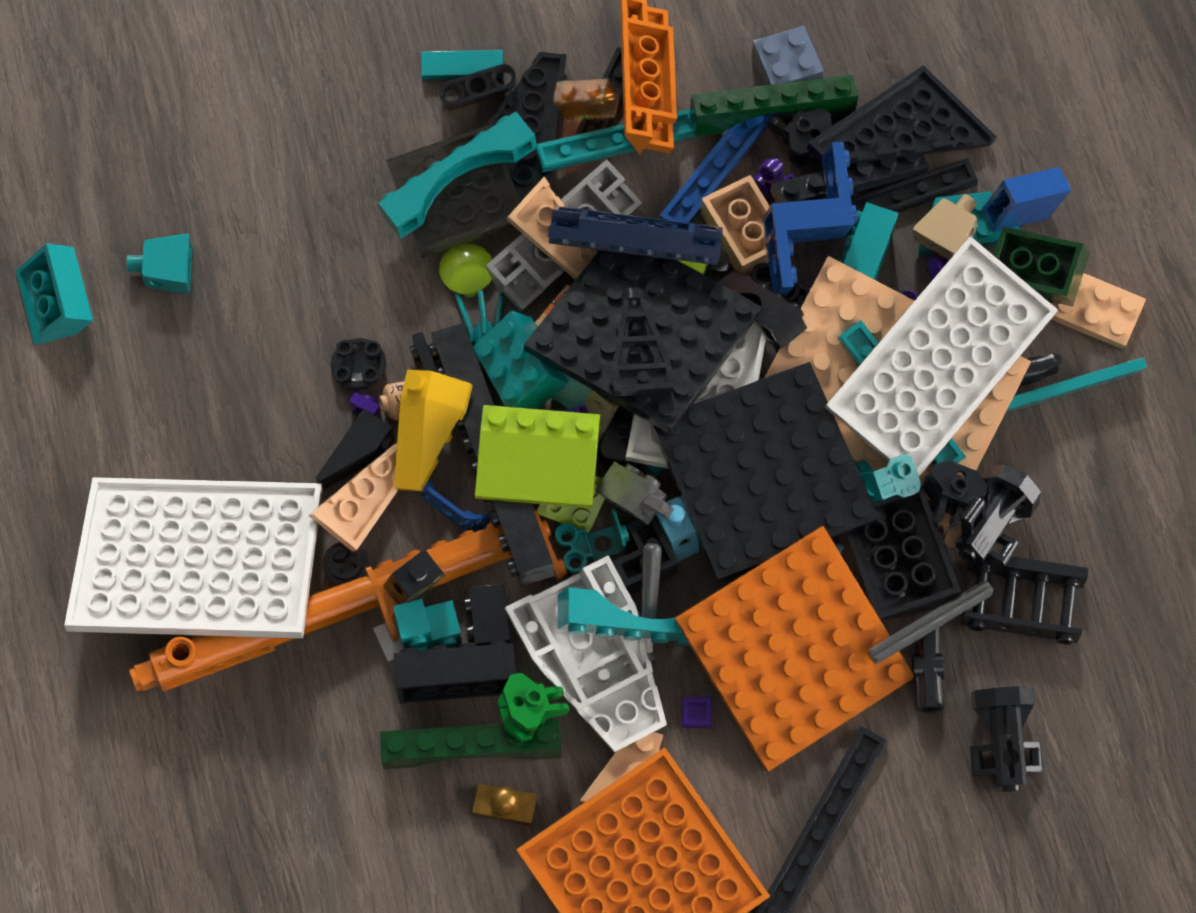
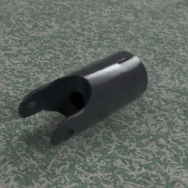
[1019,354,1062,387]

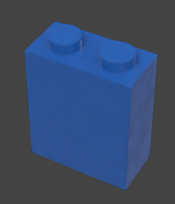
[982,167,1071,232]

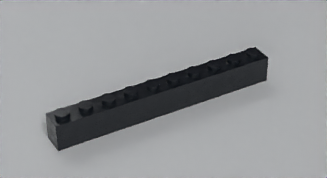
[428,323,554,586]

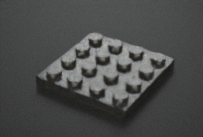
[386,124,521,258]

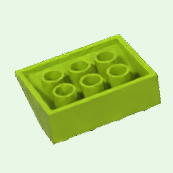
[475,405,600,508]

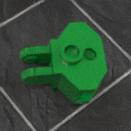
[497,673,569,742]

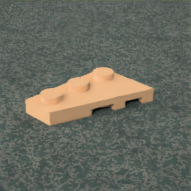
[580,732,663,804]

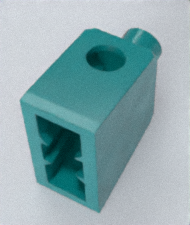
[127,234,193,294]

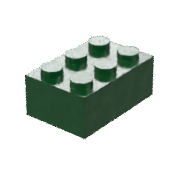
[993,226,1089,307]

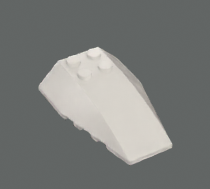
[504,556,667,753]

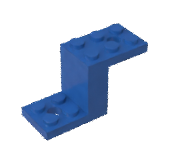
[763,142,857,298]

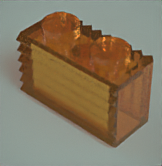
[553,78,619,120]

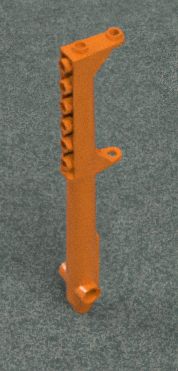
[129,510,567,692]

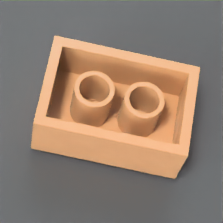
[700,175,770,276]

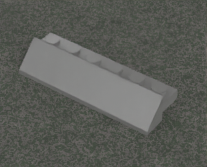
[485,159,642,312]

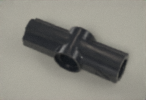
[911,627,944,713]

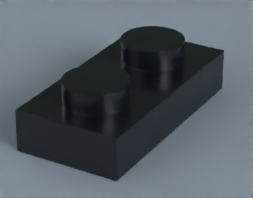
[409,332,438,373]

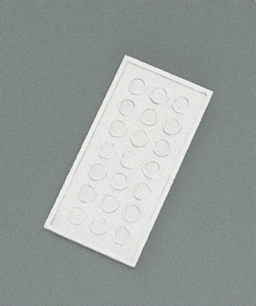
[825,236,1058,476]

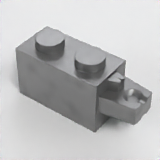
[595,462,674,525]

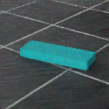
[421,50,503,80]

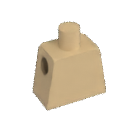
[913,194,977,260]

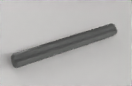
[867,581,993,664]

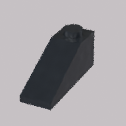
[315,409,395,490]

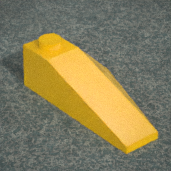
[394,369,473,492]

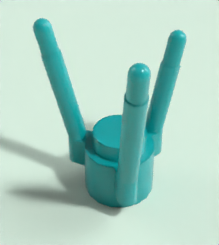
[454,291,504,344]

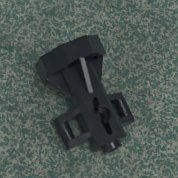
[956,464,1041,568]
[970,686,1044,792]

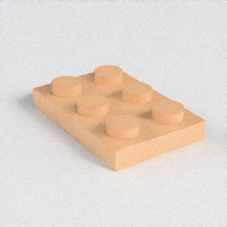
[1051,273,1146,350]

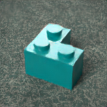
[393,599,462,651]

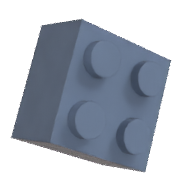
[751,25,824,85]

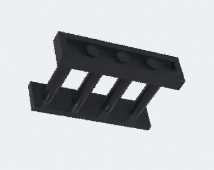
[961,556,1089,645]

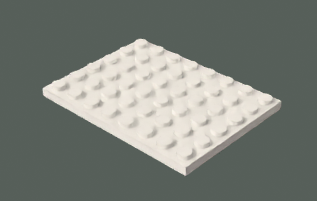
[64,478,323,638]

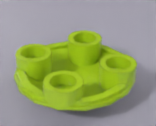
[439,243,492,297]

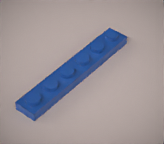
[660,113,777,223]

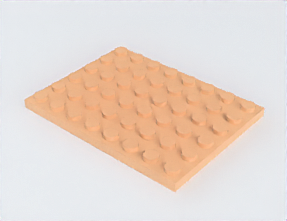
[765,256,1031,503]

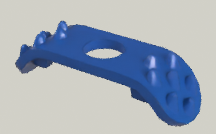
[421,479,490,532]

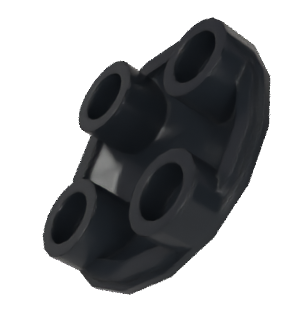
[330,338,387,390]

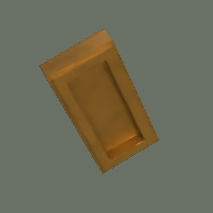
[472,783,537,825]

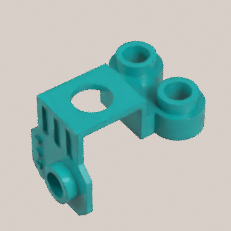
[854,454,921,502]
[555,508,630,575]

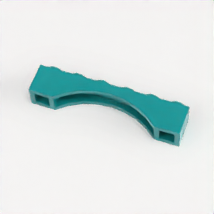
[378,112,537,239]
[558,587,690,646]

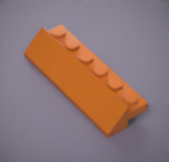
[620,0,677,154]

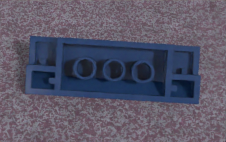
[548,206,723,265]

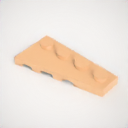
[506,177,597,280]
[308,443,398,552]

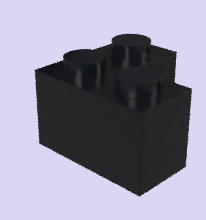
[613,516,678,595]

